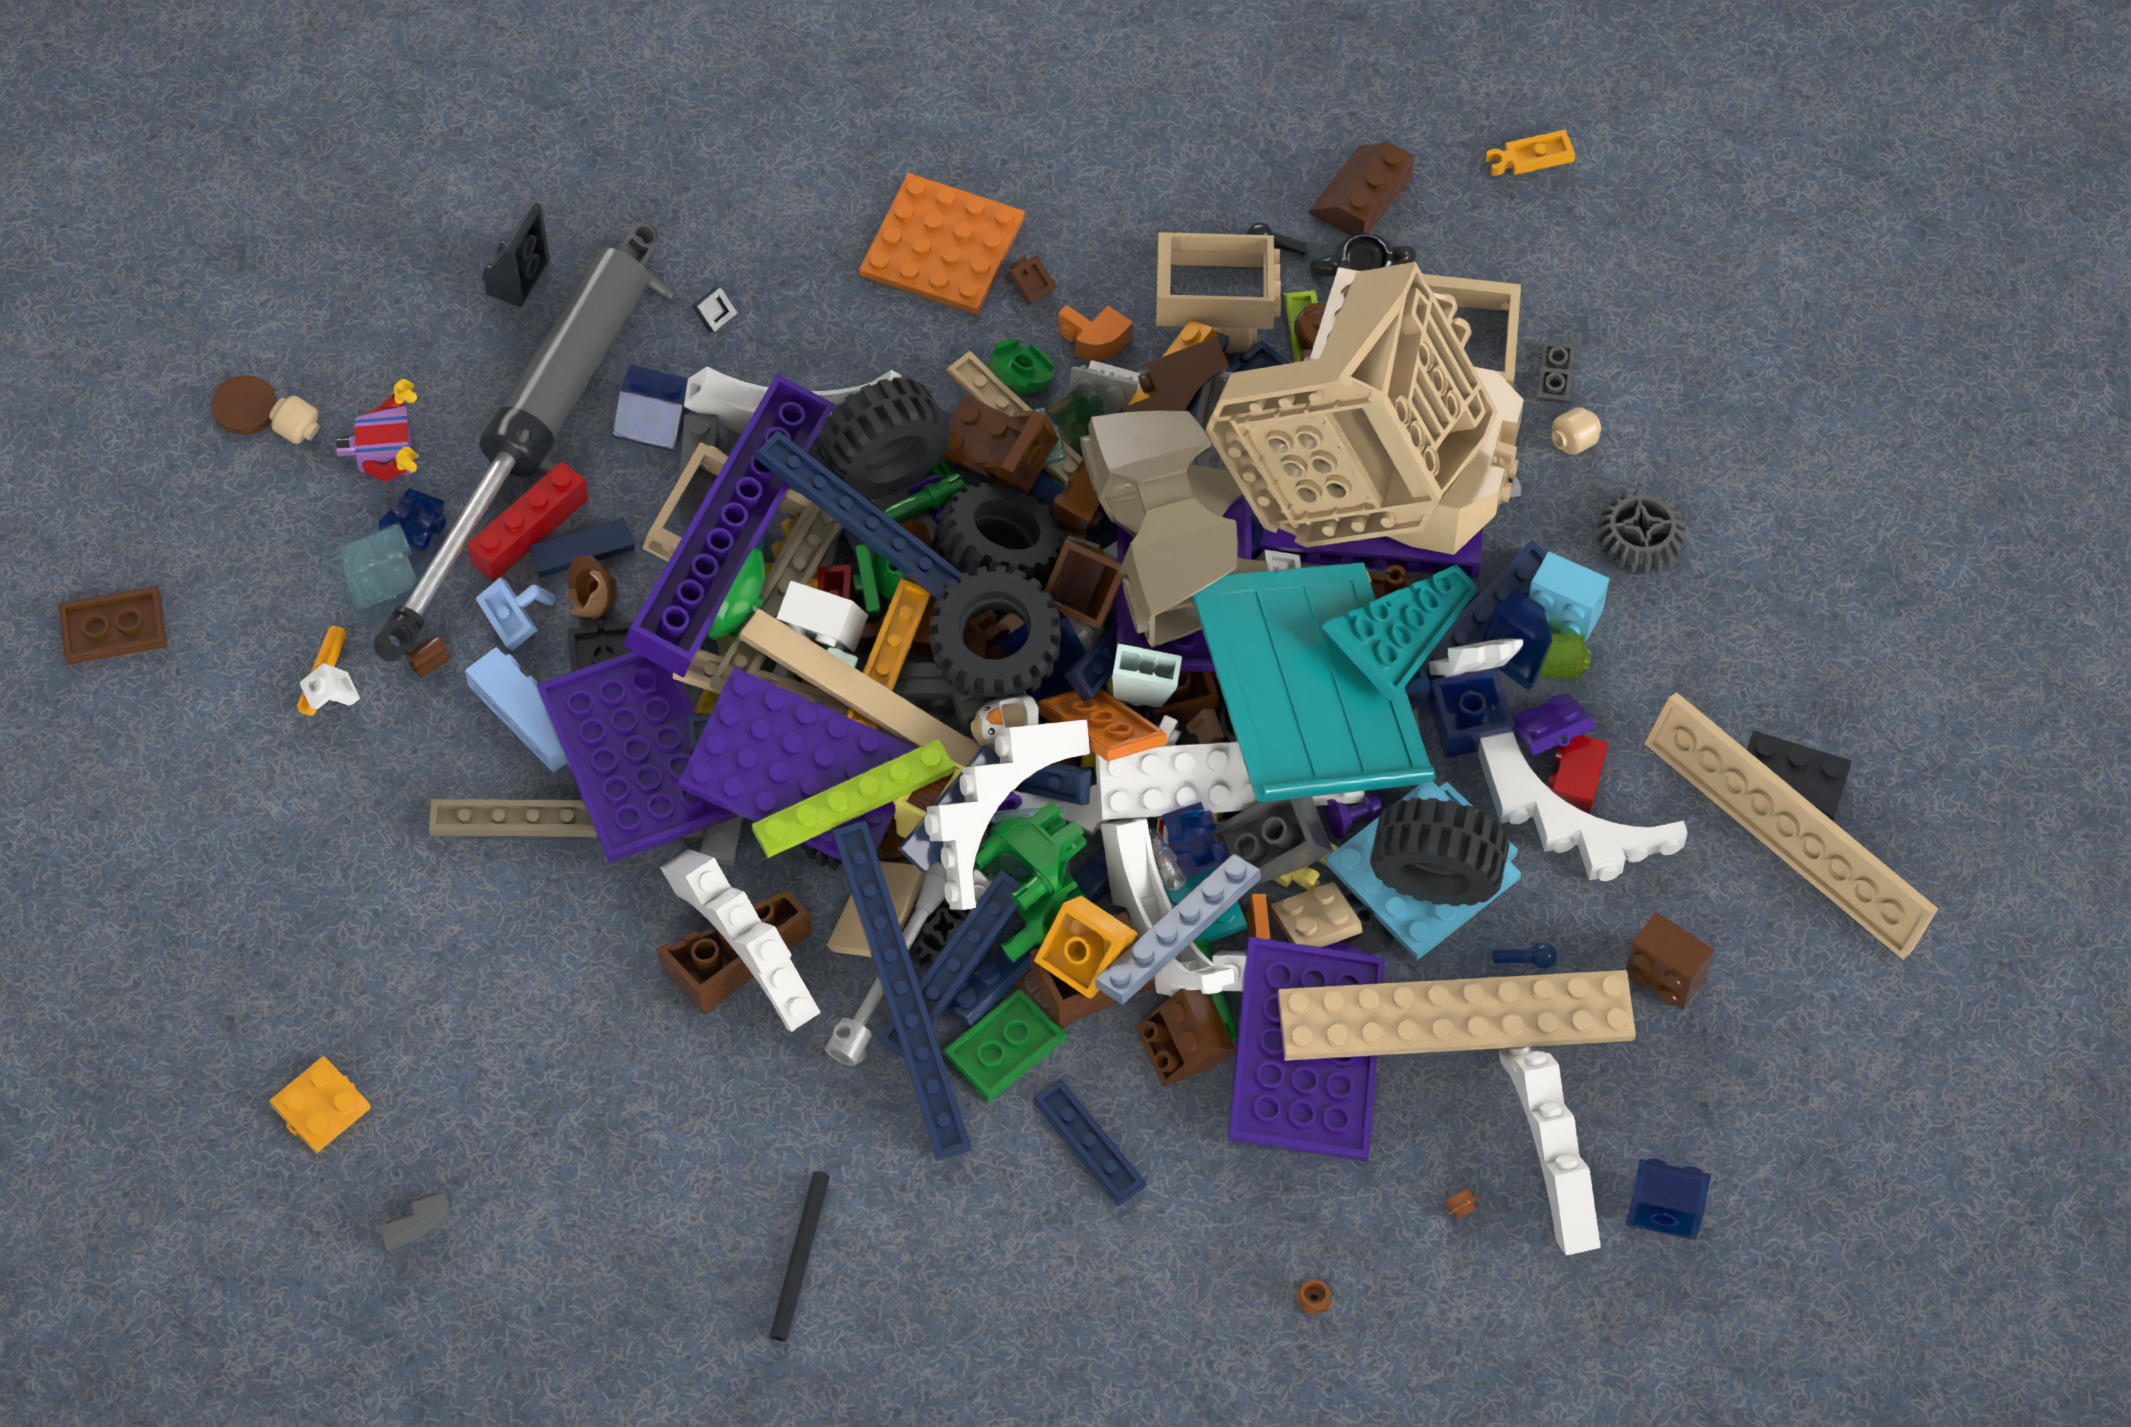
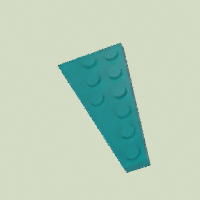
[1321,565,1479,701]

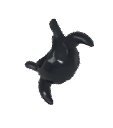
[1309,233,1416,277]

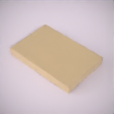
[827,861,925,957]

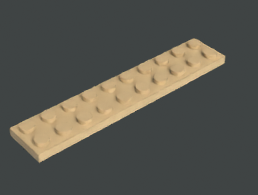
[1644,692,1938,960]
[1278,970,1636,1060]

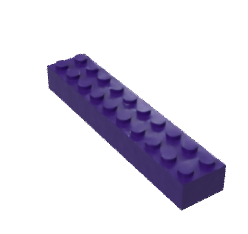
[623,373,836,678]

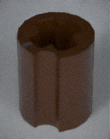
[405,635,450,678]

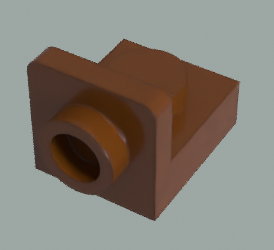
[1004,255,1057,306]

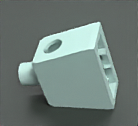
[1112,644,1182,707]

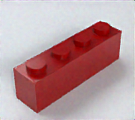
[467,461,589,582]

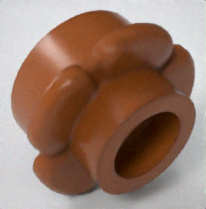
[1444,1188,1478,1219]
[1296,1279,1331,1315]

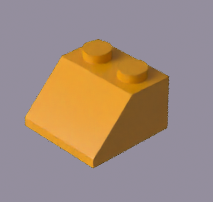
[1034,896,1138,999]

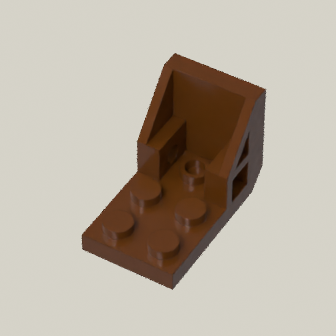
[941,395,1059,495]

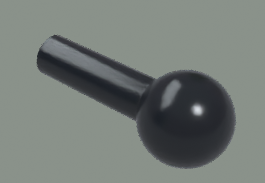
[1247,222,1307,255]

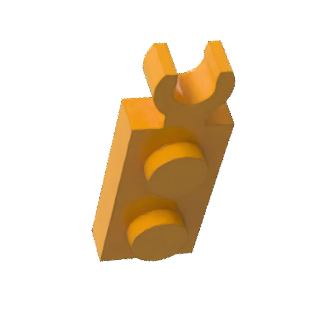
[1485,129,1575,176]

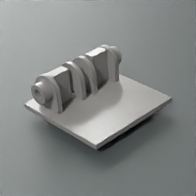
[1065,365,1138,427]

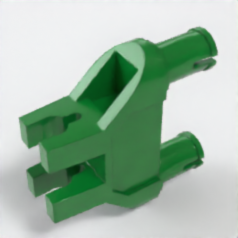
[974,801,1087,912]
[1000,873,1087,963]

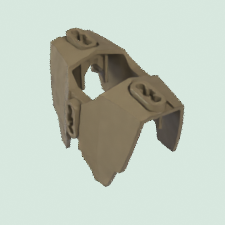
[1080,411,1269,647]

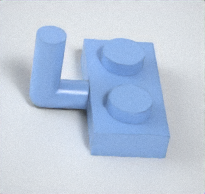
[476,577,556,651]

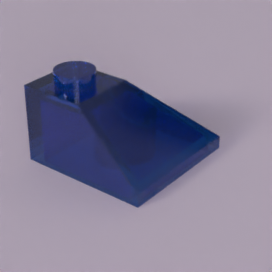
[1481,589,1553,691]

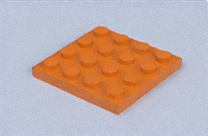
[859,173,1025,315]

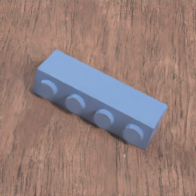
[465,647,567,773]

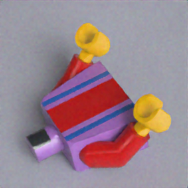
[336,379,419,482]

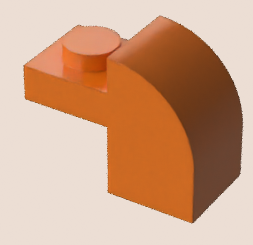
[1058,305,1133,361]

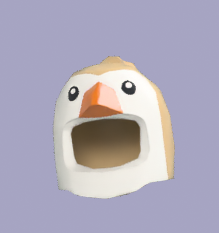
[971,695,1039,753]

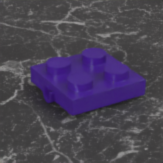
[1508,693,1595,756]

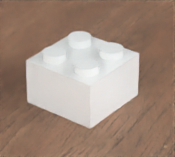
[776,581,868,653]

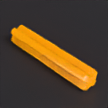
[297,626,347,716]

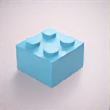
[1526,551,1610,642]

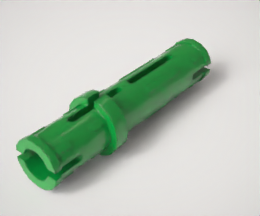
[881,473,965,524]

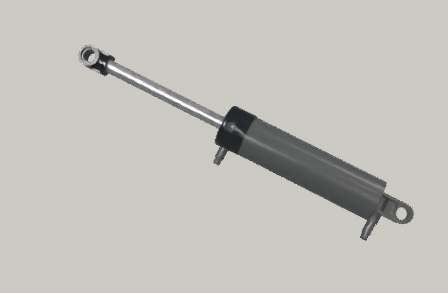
[374,220,676,662]

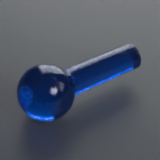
[1492,942,1557,969]

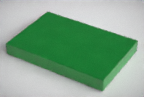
[942,988,1067,1103]

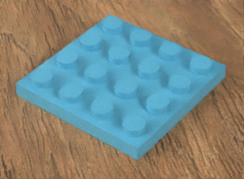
[1325,781,1521,961]

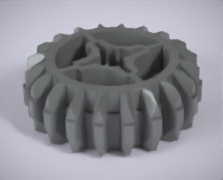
[1596,489,1686,575]

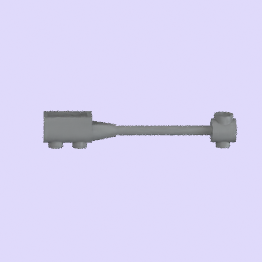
[825,829,989,1066]

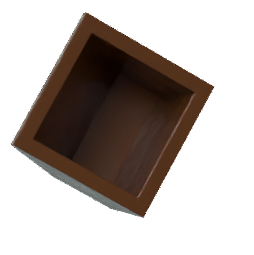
[1044,540,1122,629]

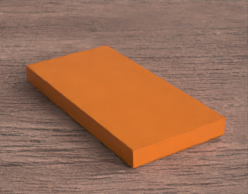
[1038,688,1167,762]

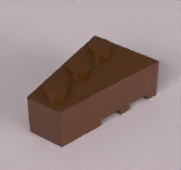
[1050,457,1104,536]

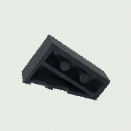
[1747,730,1852,821]

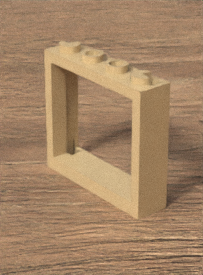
[1156,232,1281,329]
[1423,274,1521,388]
[642,442,815,596]

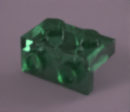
[1048,389,1106,457]

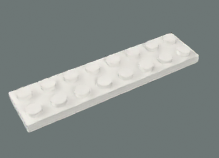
[1095,741,1365,820]

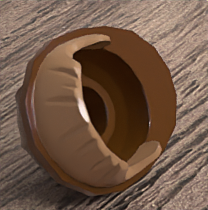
[567,555,619,620]

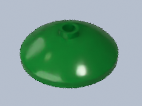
[707,547,766,640]

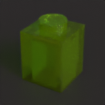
[1541,634,1590,680]

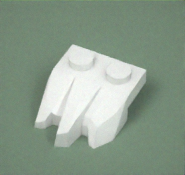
[1429,639,1523,681]

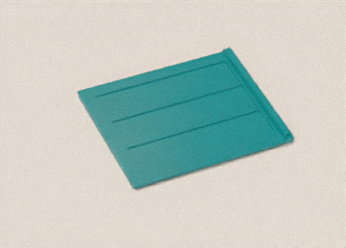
[1192,563,1437,803]

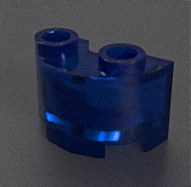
[379,488,447,551]
[1162,802,1228,879]

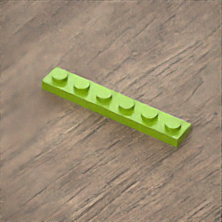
[752,739,955,858]

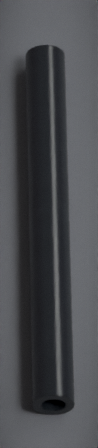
[769,1171,830,1342]

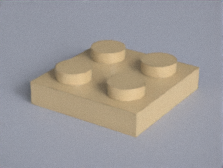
[1271,882,1362,948]

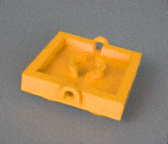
[269,1056,371,1154]

